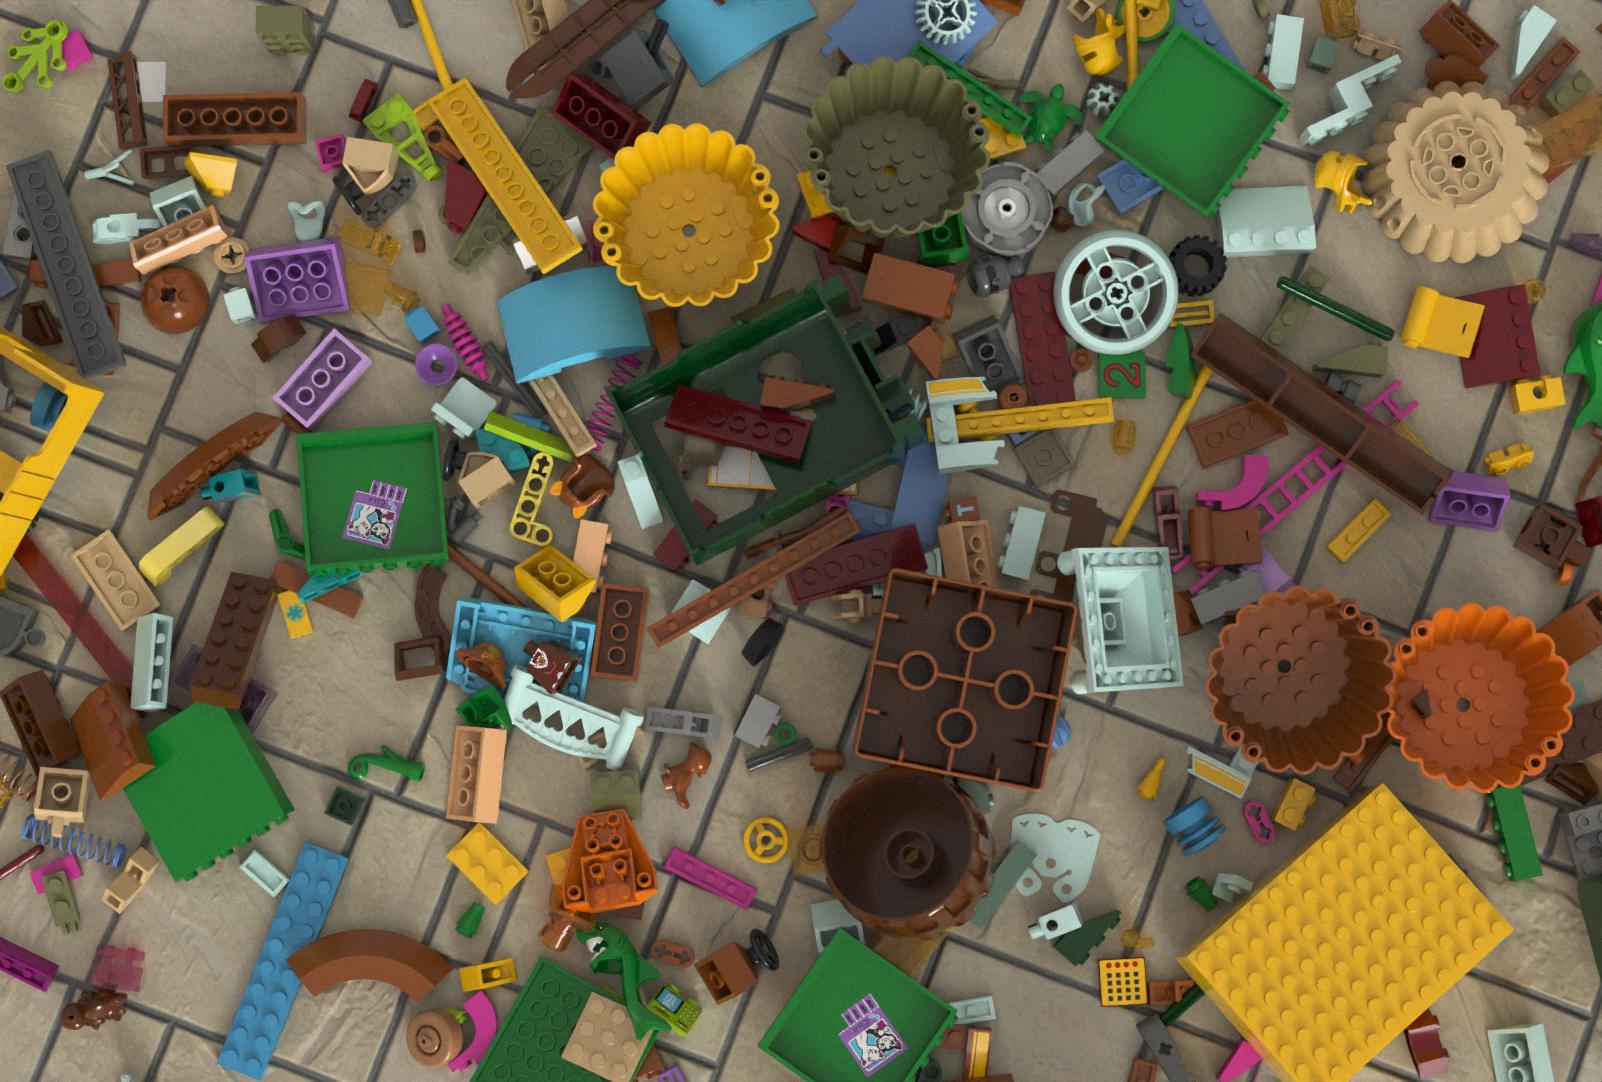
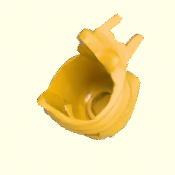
[1072,8,1126,76]
[1314,150,1372,213]

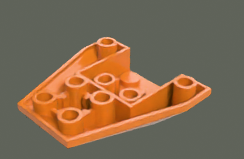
[562,808,658,913]

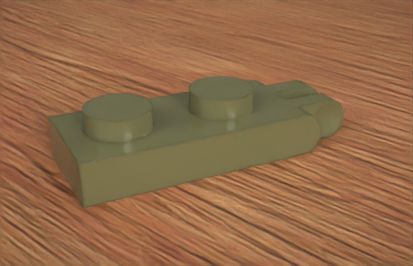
[41,868,80,934]

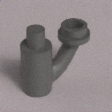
[447,495,483,545]

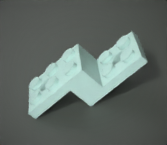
[1298,54,1401,147]

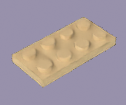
[70,529,163,632]

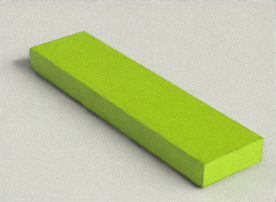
[484,411,574,462]

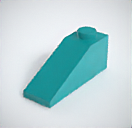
[297,570,365,604]

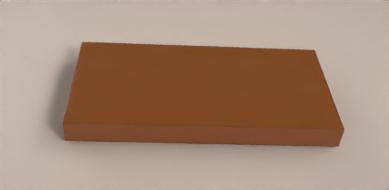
[1185,399,1289,469]

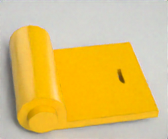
[1400,286,1485,359]

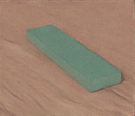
[969,840,1037,929]

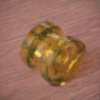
[1524,279,1546,305]

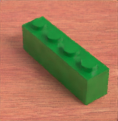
[1485,785,1543,882]

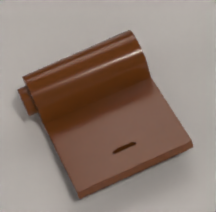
[1188,507,1262,571]

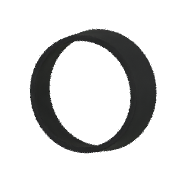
[741,618,785,666]

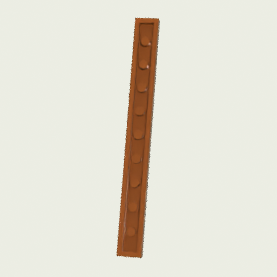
[646,511,861,648]

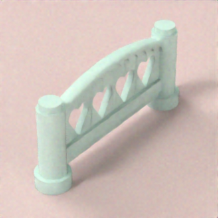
[500,665,644,771]

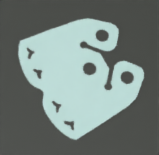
[1010,814,1101,903]

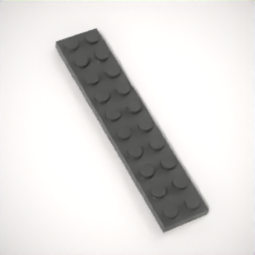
[6,150,127,380]

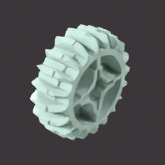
[914,0,977,45]

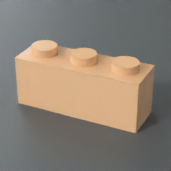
[573,519,613,594]

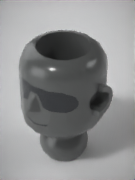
[966,254,1025,297]

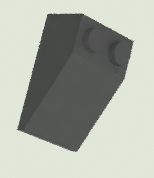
[952,314,1025,395]

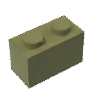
[1539,69,1596,121]

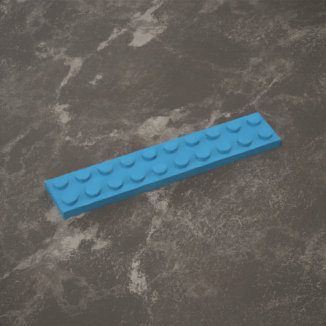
[217,842,350,1081]

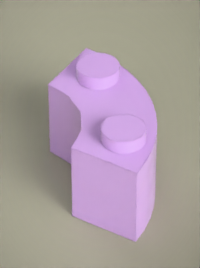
[1238,546,1295,594]

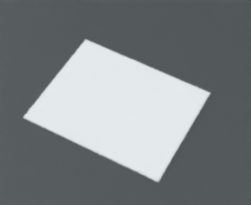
[137,62,166,102]

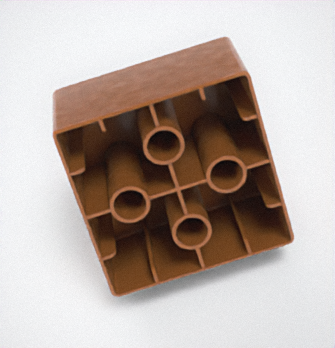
[852,568,1078,792]

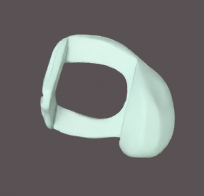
[1068,183,1106,227]
[288,201,325,242]

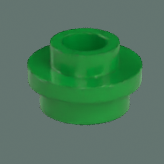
[773,723,797,746]

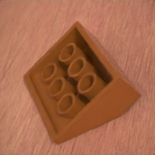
[70,681,156,801]

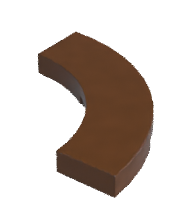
[414,564,452,656]

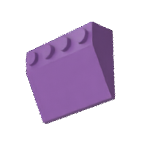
[244,236,350,323]

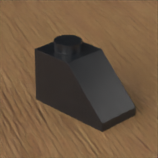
[873,313,919,356]

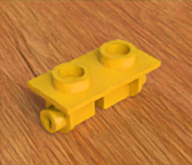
[1483,443,1534,476]

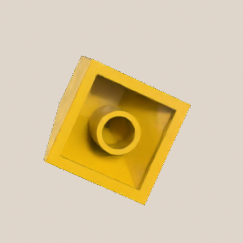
[184,152,237,197]

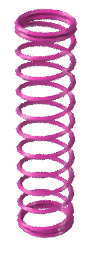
[586,354,642,451]

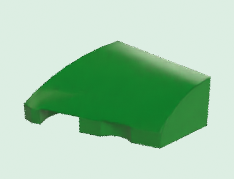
[456,684,513,730]

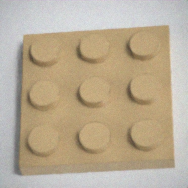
[561,992,654,1082]

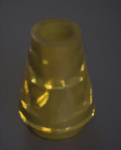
[385,282,420,312]

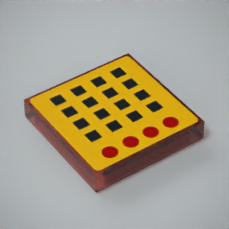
[1097,956,1148,1007]

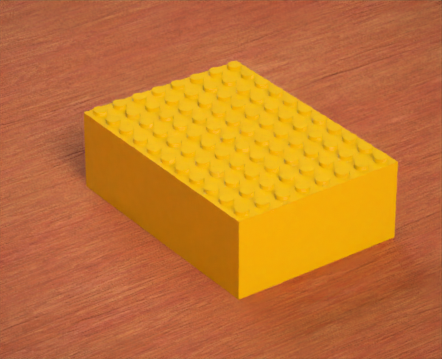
[1175,783,1514,1082]

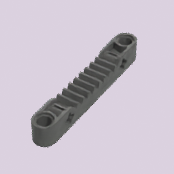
[1135,1013,1196,1082]

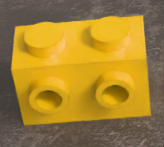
[1270,778,1316,831]

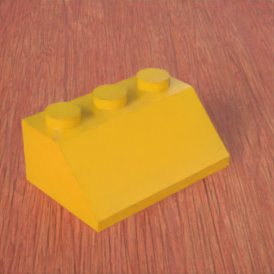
[514,545,596,622]

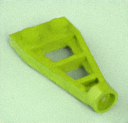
[362,92,443,183]

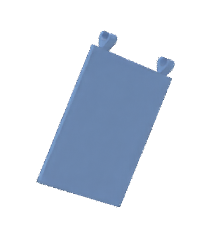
[820,0,998,66]

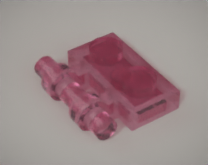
[90,945,145,992]

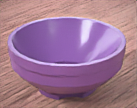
[415,343,458,386]

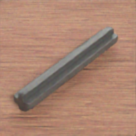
[482,341,545,418]

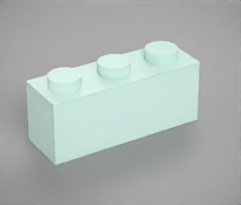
[1262,14,1304,90]
[997,506,1046,582]

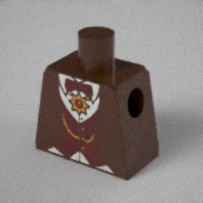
[523,640,583,695]

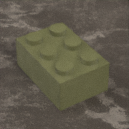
[256,5,315,56]

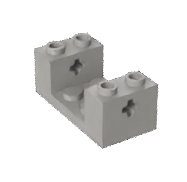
[1558,801,1602,882]

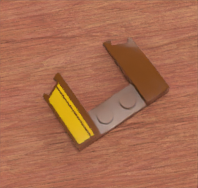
[915,1024,992,1079]

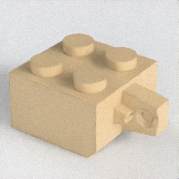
[34,767,91,838]

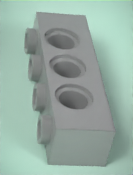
[3,190,38,261]

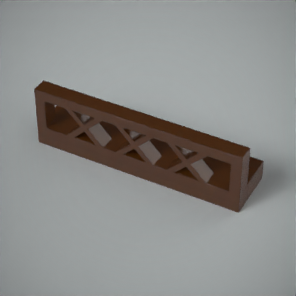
[108,51,148,149]

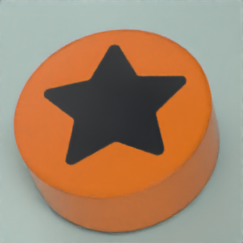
[1555,561,1573,585]

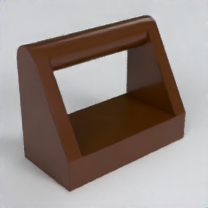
[828,225,885,274]
[394,635,447,681]

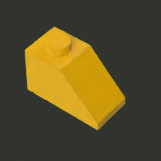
[459,958,517,992]

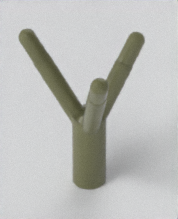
[968,68,1019,92]

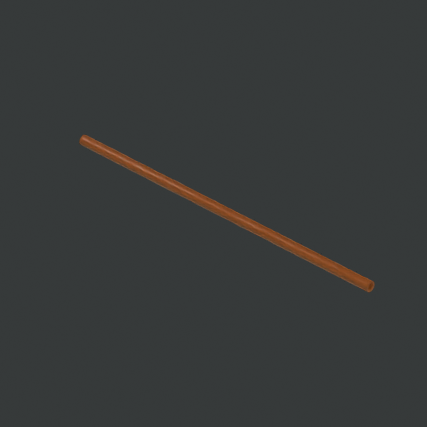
[281,412,529,608]

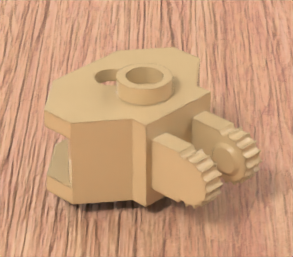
[832,590,881,624]

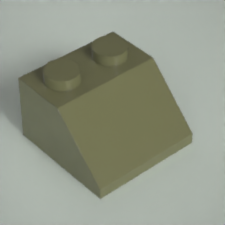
[591,770,643,817]

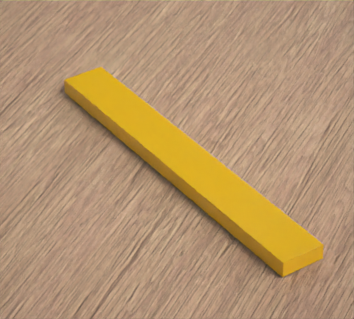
[926,397,1114,443]

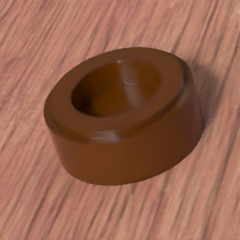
[413,230,426,253]

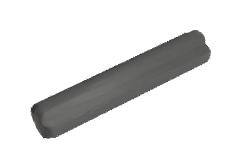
[745,738,812,772]

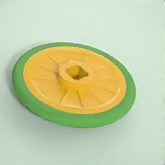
[1117,0,1175,43]

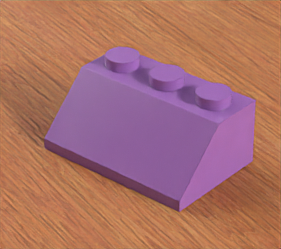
[1429,471,1510,532]

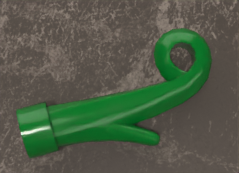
[347,745,425,782]

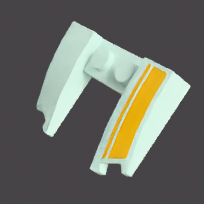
[926,377,1005,475]
[1186,702,1258,799]

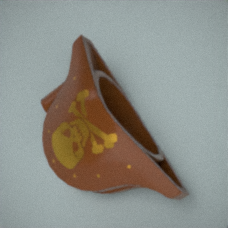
[454,642,509,689]

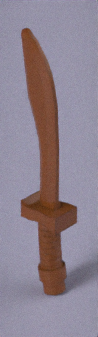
[744,505,847,559]

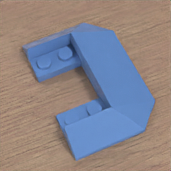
[840,416,950,550]

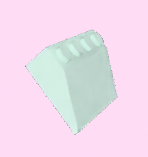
[1217,185,1316,258]

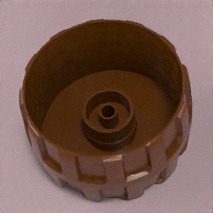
[819,764,996,941]

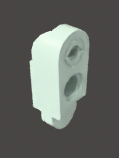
[91,213,162,244]

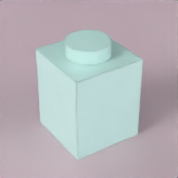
[223,286,258,324]

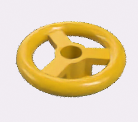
[743,817,789,864]

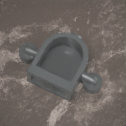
[0,595,46,656]

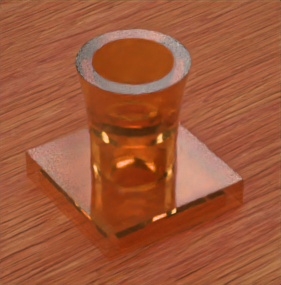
[538,883,596,951]

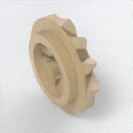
[214,237,250,274]

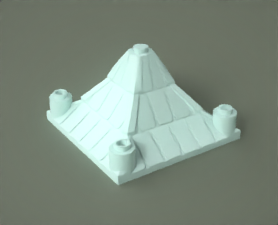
[1057,547,1184,694]

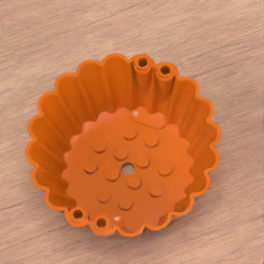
[1387,602,1575,793]

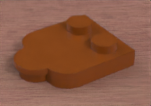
[1425,54,1489,91]

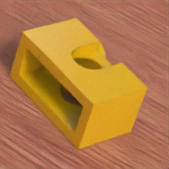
[1509,375,1566,415]

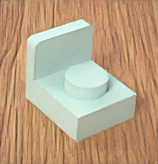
[1212,873,1254,903]

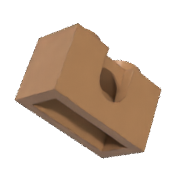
[738,567,776,619]

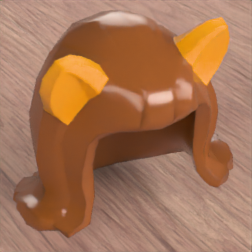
[549,454,615,519]

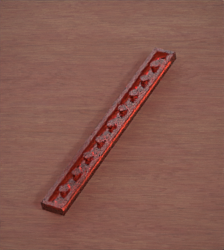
[13,533,152,719]

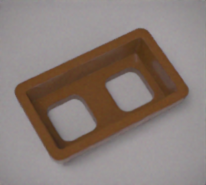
[140,145,193,179]

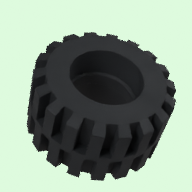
[1169,235,1227,297]

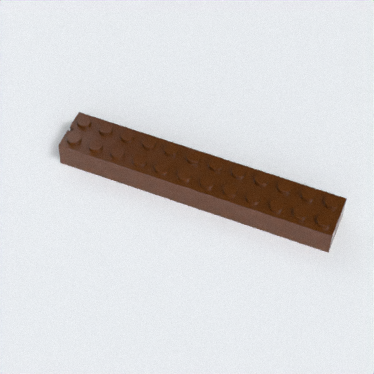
[1190,313,1453,515]

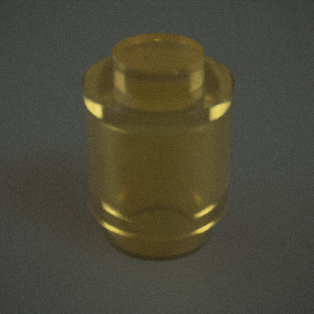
[1112,420,1137,455]

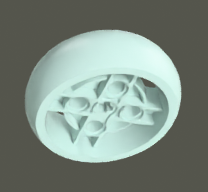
[1053,230,1179,355]

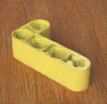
[510,452,555,548]
[139,506,225,587]

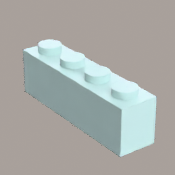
[130,613,173,713]

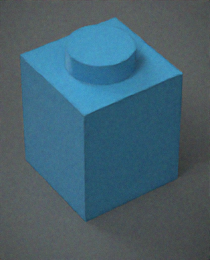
[404,306,441,345]

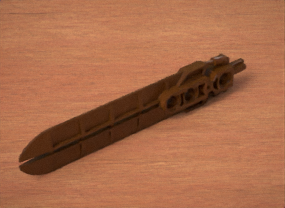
[506,0,661,99]

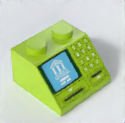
[647,983,702,1038]

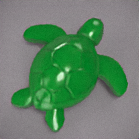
[1018,84,1083,152]

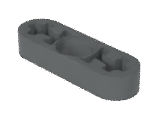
[362,174,417,228]

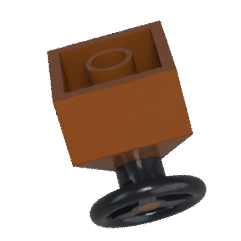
[694,928,779,1005]

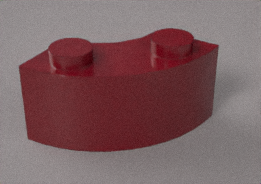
[1404,1008,1450,1080]

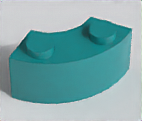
[475,429,531,474]

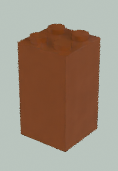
[862,253,959,325]

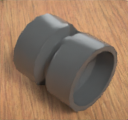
[1324,372,1361,403]

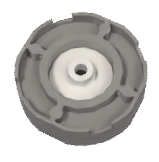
[961,162,1053,258]

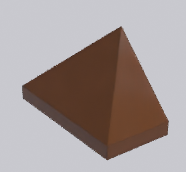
[22,300,62,347]
[1545,763,1599,806]

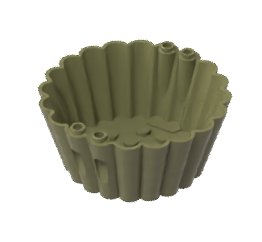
[803,56,990,238]

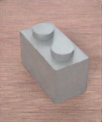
[734,694,783,749]

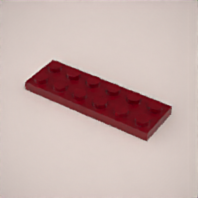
[1010,272,1076,406]
[664,385,812,464]
[785,523,928,606]

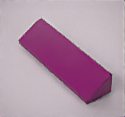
[0,937,59,992]

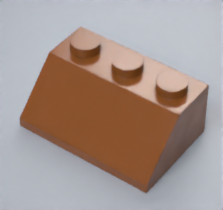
[1418,0,1500,68]

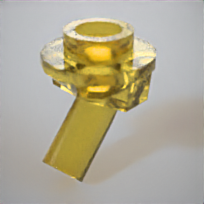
[1120,928,1154,949]

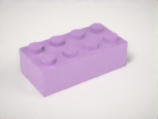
[273,329,373,431]

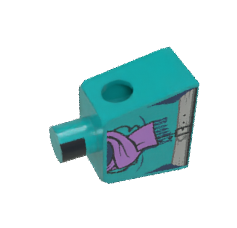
[200,469,261,503]

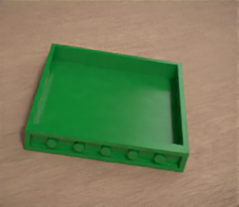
[1094,23,1290,219]

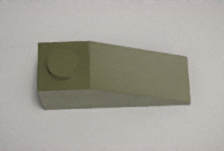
[1312,342,1388,378]

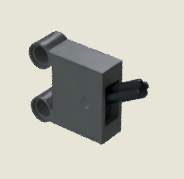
[587,18,675,112]

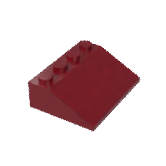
[1455,284,1541,389]

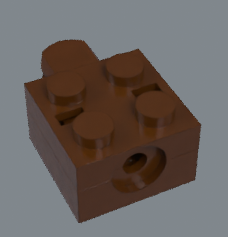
[1513,504,1591,569]

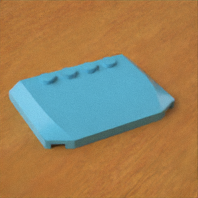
[446,598,597,706]

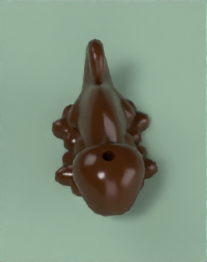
[59,983,128,1030]

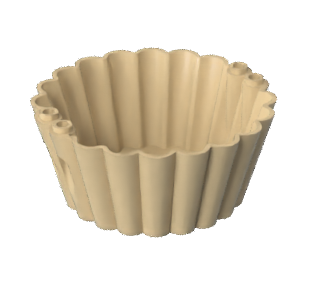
[1361,81,1549,263]

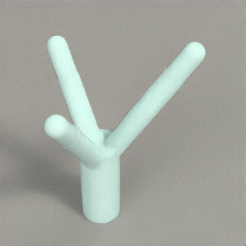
[84,149,134,185]

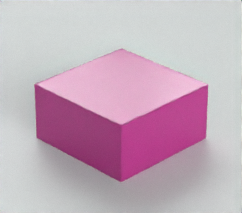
[62,29,94,70]
[315,134,346,171]

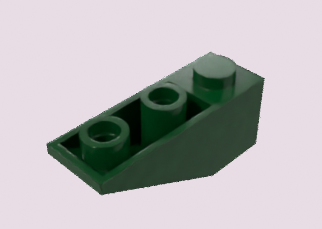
[1052,909,1122,966]

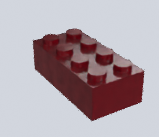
[550,73,651,160]

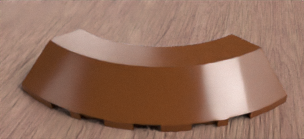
[147,412,282,521]
[286,929,454,1002]

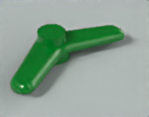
[269,509,306,561]

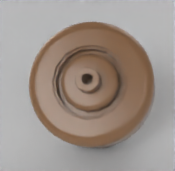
[406,1008,463,1068]

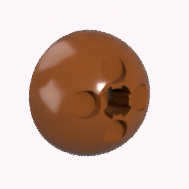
[141,266,210,334]

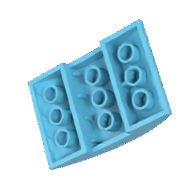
[654,0,818,87]
[497,266,651,384]

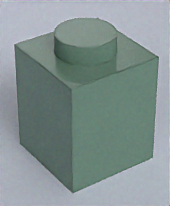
[1306,36,1340,74]

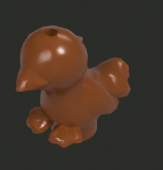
[660,742,712,809]

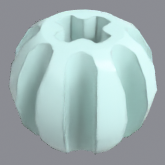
[1086,83,1120,118]

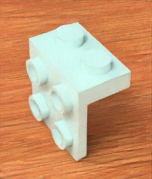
[431,378,497,440]

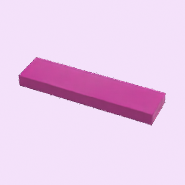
[663,846,757,910]

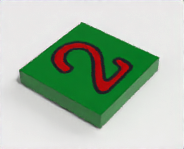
[1098,352,1146,399]

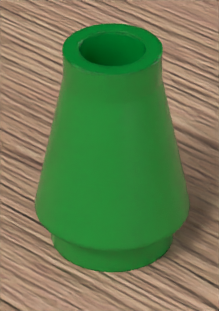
[1185,876,1218,912]
[455,902,485,939]

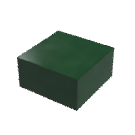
[324,786,365,825]

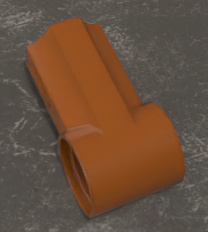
[424,126,465,165]

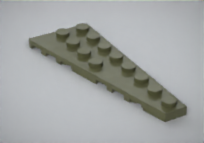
[448,106,595,275]

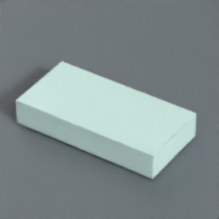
[239,849,290,898]

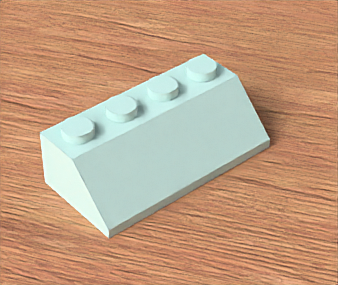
[1487,1023,1554,1082]

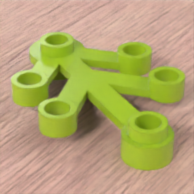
[2,19,68,93]

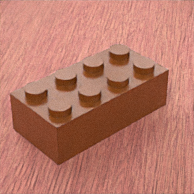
[590,583,650,682]

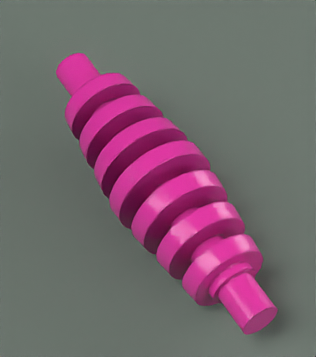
[441,303,490,382]

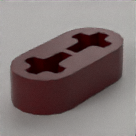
[349,79,378,123]

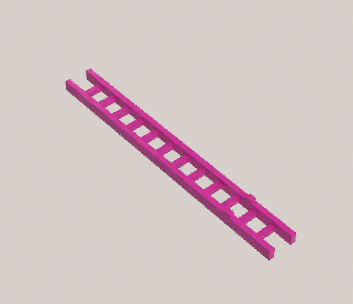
[1171,380,1419,595]

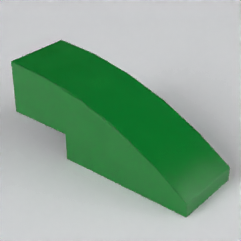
[1165,323,1195,399]

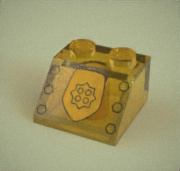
[1319,0,1360,39]

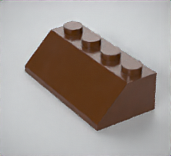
[0,670,81,777]

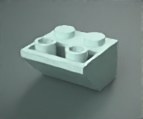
[810,899,865,952]

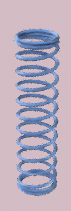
[21,814,126,869]

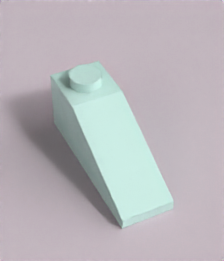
[1509,5,1557,81]
[618,454,664,530]

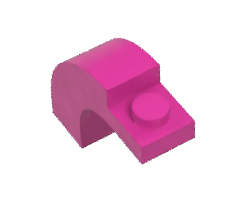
[1195,455,1268,511]
[448,989,499,1072]

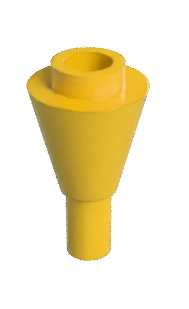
[1136,757,1167,800]

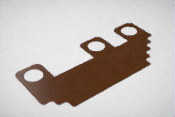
[1029,490,1108,602]

